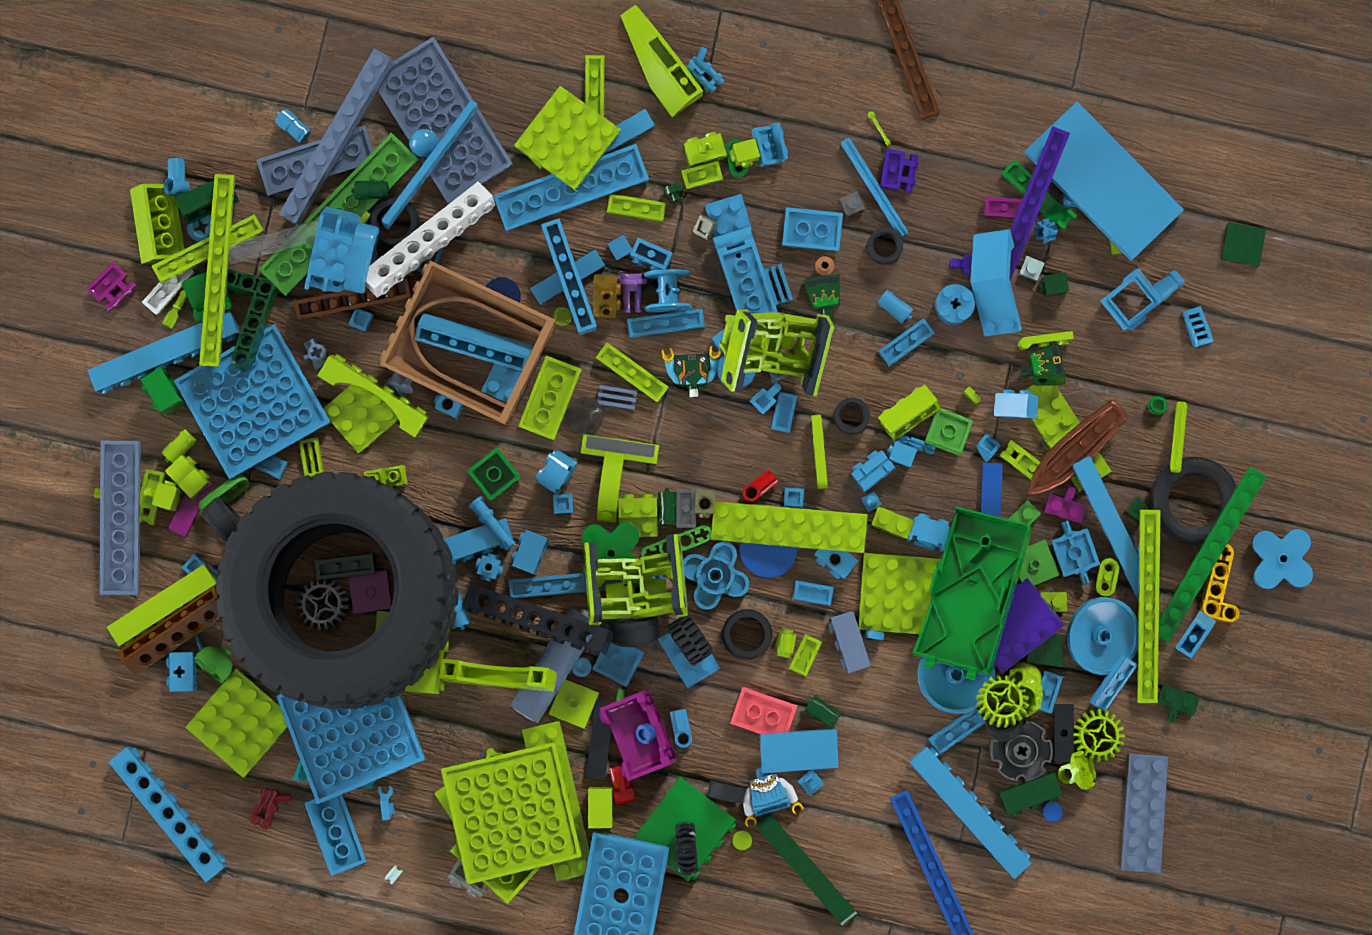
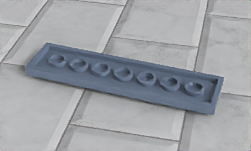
[100,440,141,595]

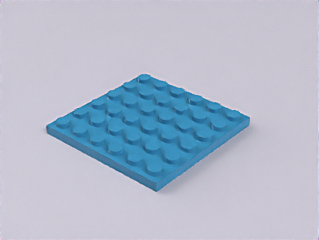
[174,324,331,480]
[276,694,426,804]

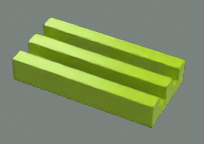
[299,437,324,477]

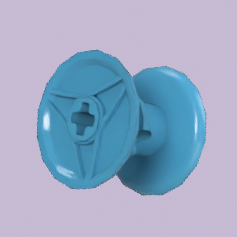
[644,269,692,312]

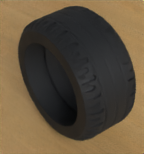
[369,198,421,249]
[202,497,241,543]
[722,609,772,660]
[608,616,660,647]

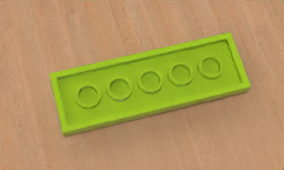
[1026,385,1112,492]

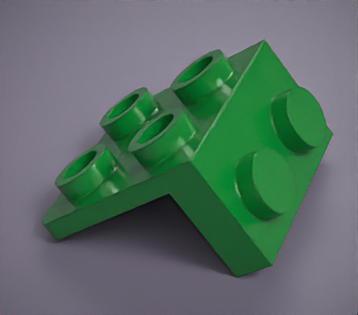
[182,271,232,322]

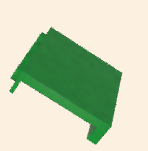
[633,776,736,882]

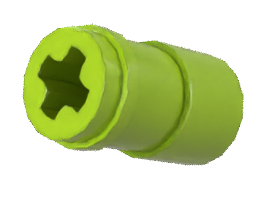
[162,429,198,463]

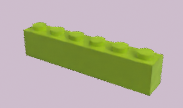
[107,564,217,647]

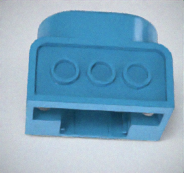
[304,206,379,294]

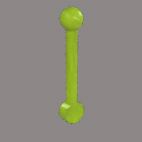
[868,111,891,147]

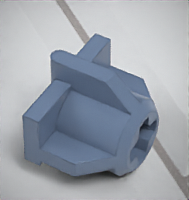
[303,338,327,369]
[383,372,414,397]

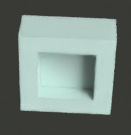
[1019,256,1044,282]

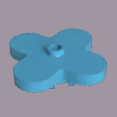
[1251,529,1313,589]
[683,542,749,610]

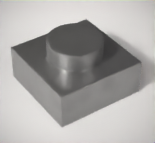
[839,191,865,217]

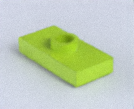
[788,634,822,677]

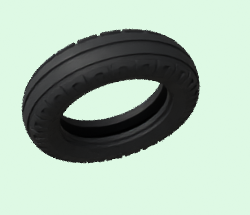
[1150,456,1237,545]

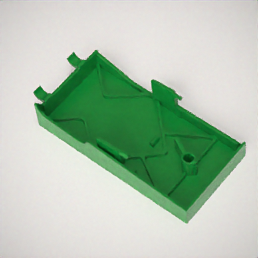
[912,507,1032,680]

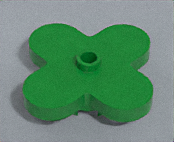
[581,522,639,576]

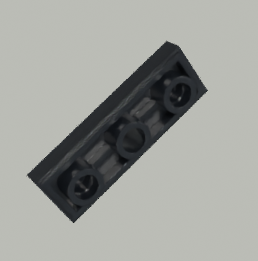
[1054,704,1074,762]

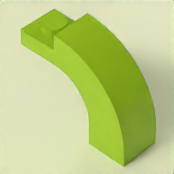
[597,452,625,523]

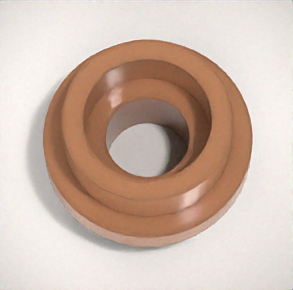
[815,256,834,276]

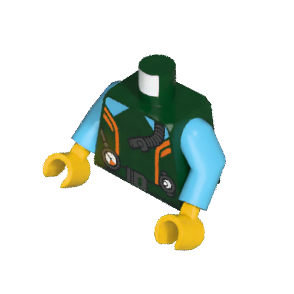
[661,346,721,398]

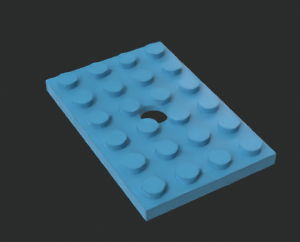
[574,831,670,935]

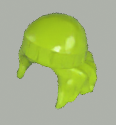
[1003,662,1043,718]

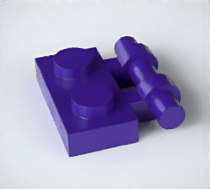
[880,149,919,193]

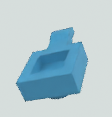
[750,383,782,415]
[378,785,395,820]

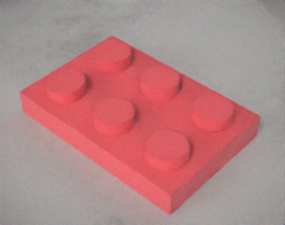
[730,687,797,734]

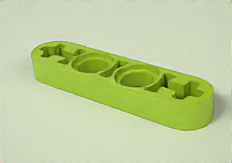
[811,414,828,489]

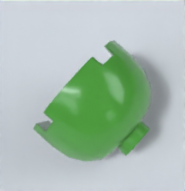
[194,646,233,683]

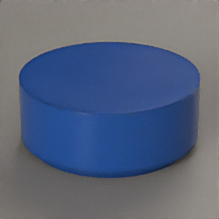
[636,723,656,744]
[1042,802,1063,822]

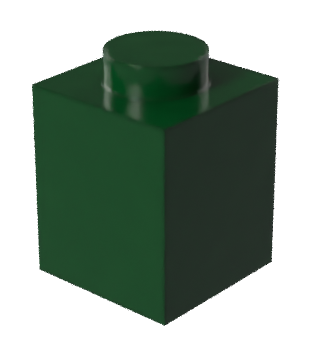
[1039,272,1069,297]

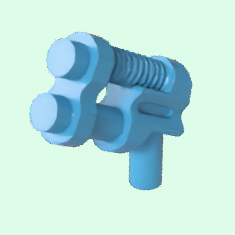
[686,47,725,93]

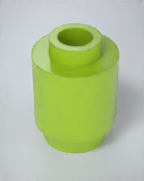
[774,628,796,658]

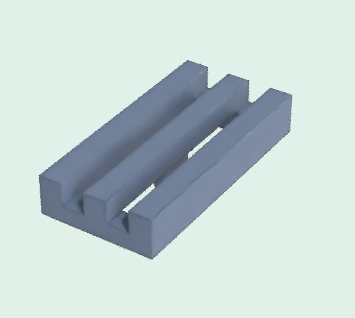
[597,385,638,410]

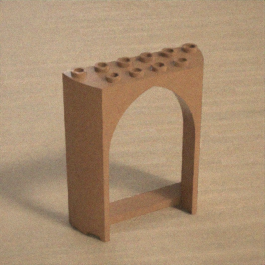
[379,261,555,424]

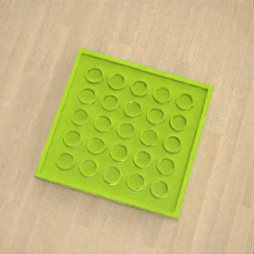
[441,742,582,885]

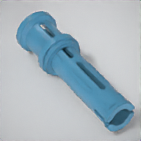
[468,496,515,550]

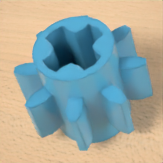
[1034,218,1058,243]

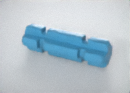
[898,435,935,454]

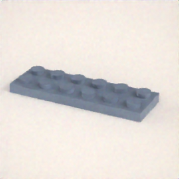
[256,125,374,197]
[1121,753,1168,873]

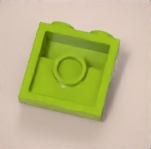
[618,494,658,537]

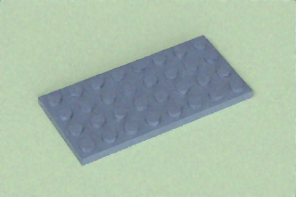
[378,37,513,204]

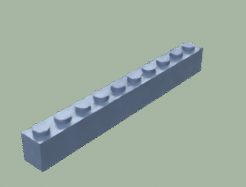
[279,48,393,227]

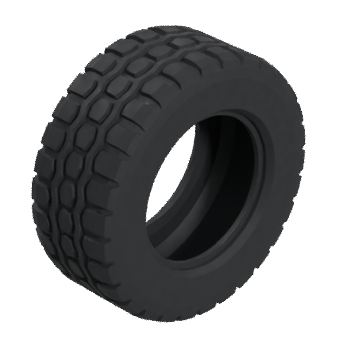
[216,472,459,709]

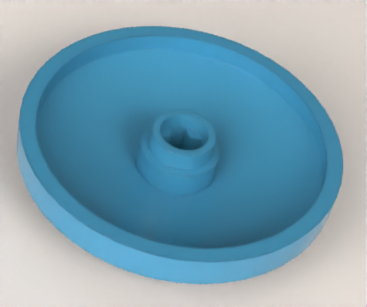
[1066,597,1138,675]
[918,659,995,714]

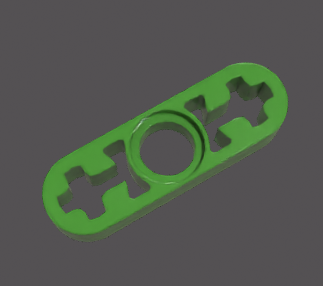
[198,474,249,512]

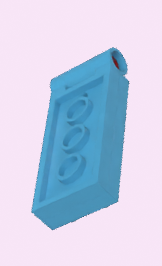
[713,227,778,314]

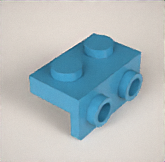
[751,123,788,166]

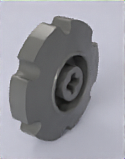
[990,720,1053,782]

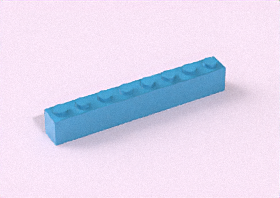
[87,311,240,394]
[908,746,1032,879]

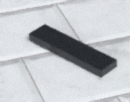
[586,701,612,781]

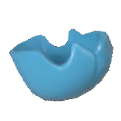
[409,129,439,158]

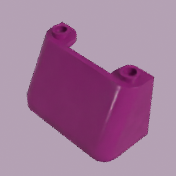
[599,689,676,781]

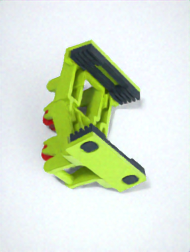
[719,309,834,396]
[583,534,688,625]

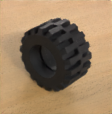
[666,614,713,666]

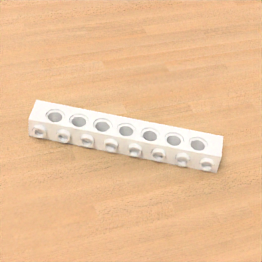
[366,182,495,298]

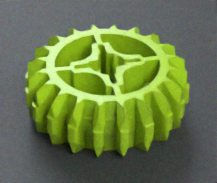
[976,675,1029,728]
[1073,709,1125,762]

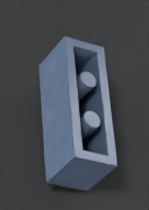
[828,611,871,673]

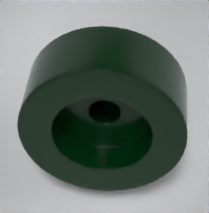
[663,183,683,202]

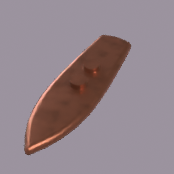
[1027,400,1128,496]

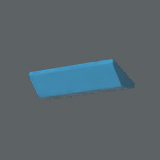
[304,795,367,876]

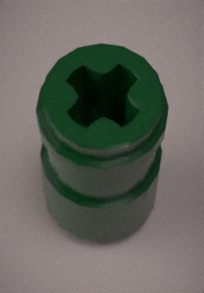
[351,180,389,200]
[658,488,677,525]
[804,695,841,728]

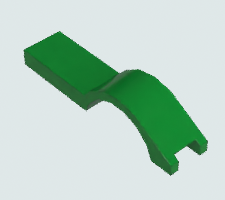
[1002,160,1077,230]

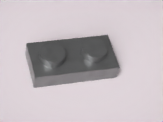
[676,489,696,528]

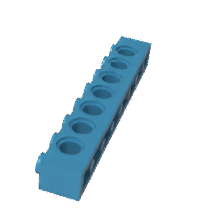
[109,746,227,882]

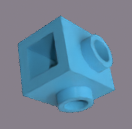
[475,553,504,582]

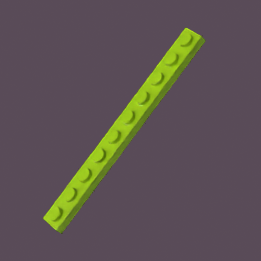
[199,174,235,367]
[1137,510,1160,703]

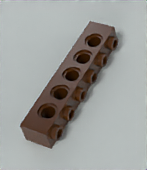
[294,277,412,320]
[119,586,220,676]

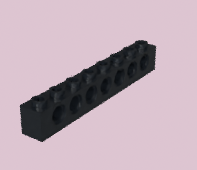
[462,583,614,656]

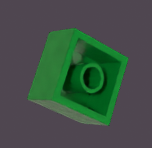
[141,367,187,416]
[467,447,522,502]

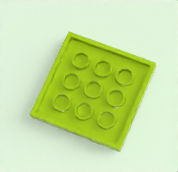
[514,86,621,191]
[858,553,941,634]
[185,668,288,778]

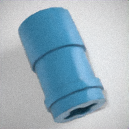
[275,109,311,143]
[1153,270,1184,303]
[877,290,913,324]
[453,592,471,630]

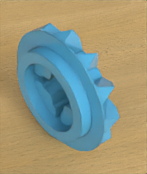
[187,215,211,242]

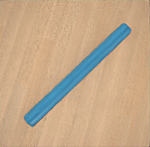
[841,138,908,237]

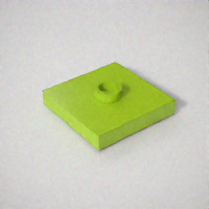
[549,679,599,729]

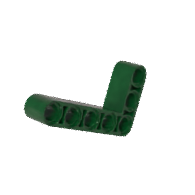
[226,269,278,372]

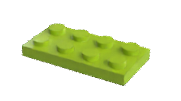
[518,356,582,441]

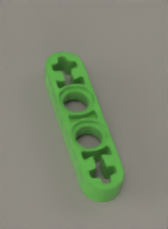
[641,525,712,557]

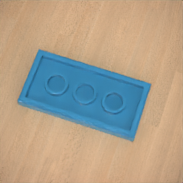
[760,728,838,773]

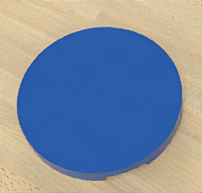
[740,543,797,578]

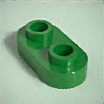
[725,139,749,178]

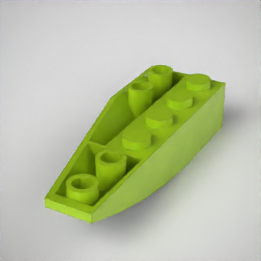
[620,5,703,118]

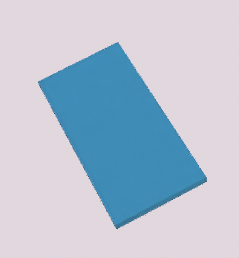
[1024,102,1184,261]

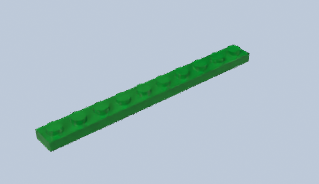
[1159,466,1267,643]

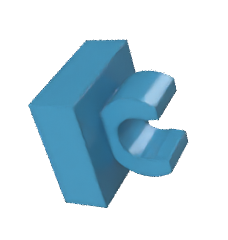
[798,770,824,796]

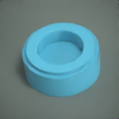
[572,658,591,677]

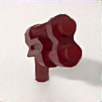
[249,787,291,830]

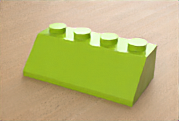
[130,184,185,264]

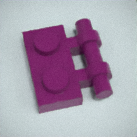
[86,262,137,312]

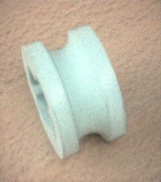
[384,865,403,885]

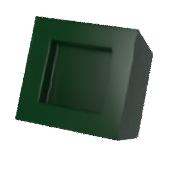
[1123,496,1151,524]

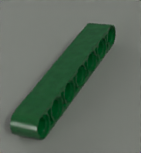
[756,813,858,927]

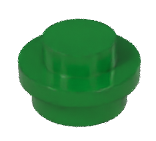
[1148,396,1167,415]

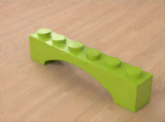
[317,354,430,437]
[439,659,557,692]

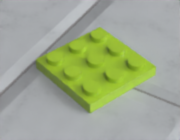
[323,373,399,454]

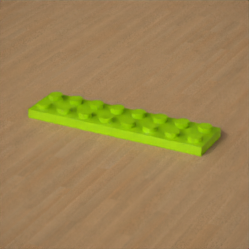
[711,501,868,553]
[522,721,590,881]

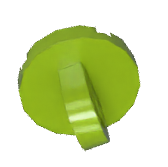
[1058,751,1096,790]

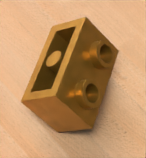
[593,275,621,318]

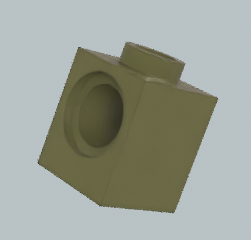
[695,490,715,518]

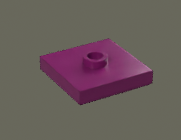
[348,570,392,614]

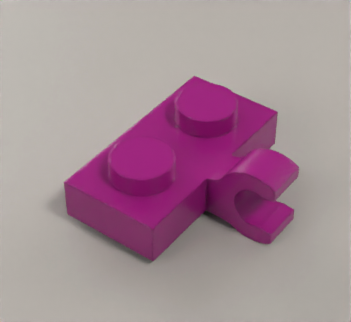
[1043,485,1087,523]

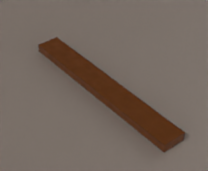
[877,0,940,120]

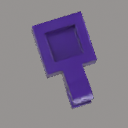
[950,254,972,275]

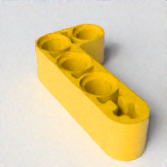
[1200,544,1239,622]

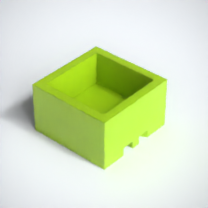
[588,787,613,828]

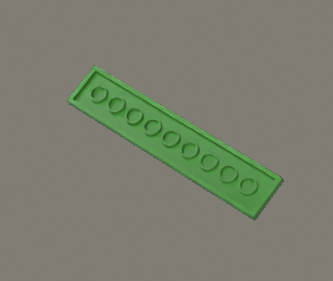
[258,133,419,296]

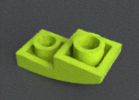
[364,465,408,487]

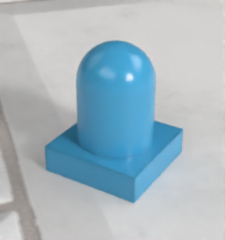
[861,491,882,512]

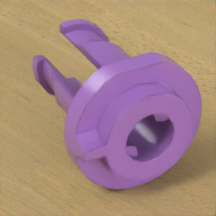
[617,273,647,313]

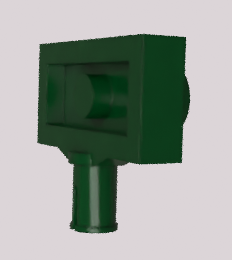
[1158,684,1200,723]

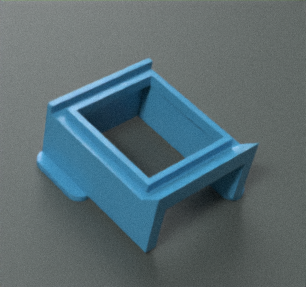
[1101,269,1164,331]

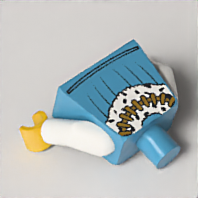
[743,768,803,827]

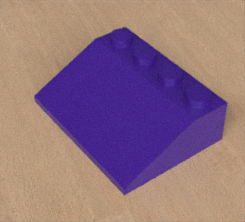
[994,578,1064,674]

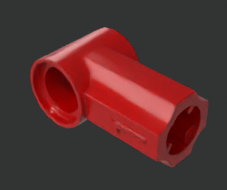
[742,469,779,503]
[609,765,636,805]

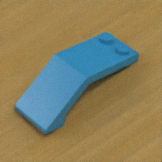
[971,229,1022,336]

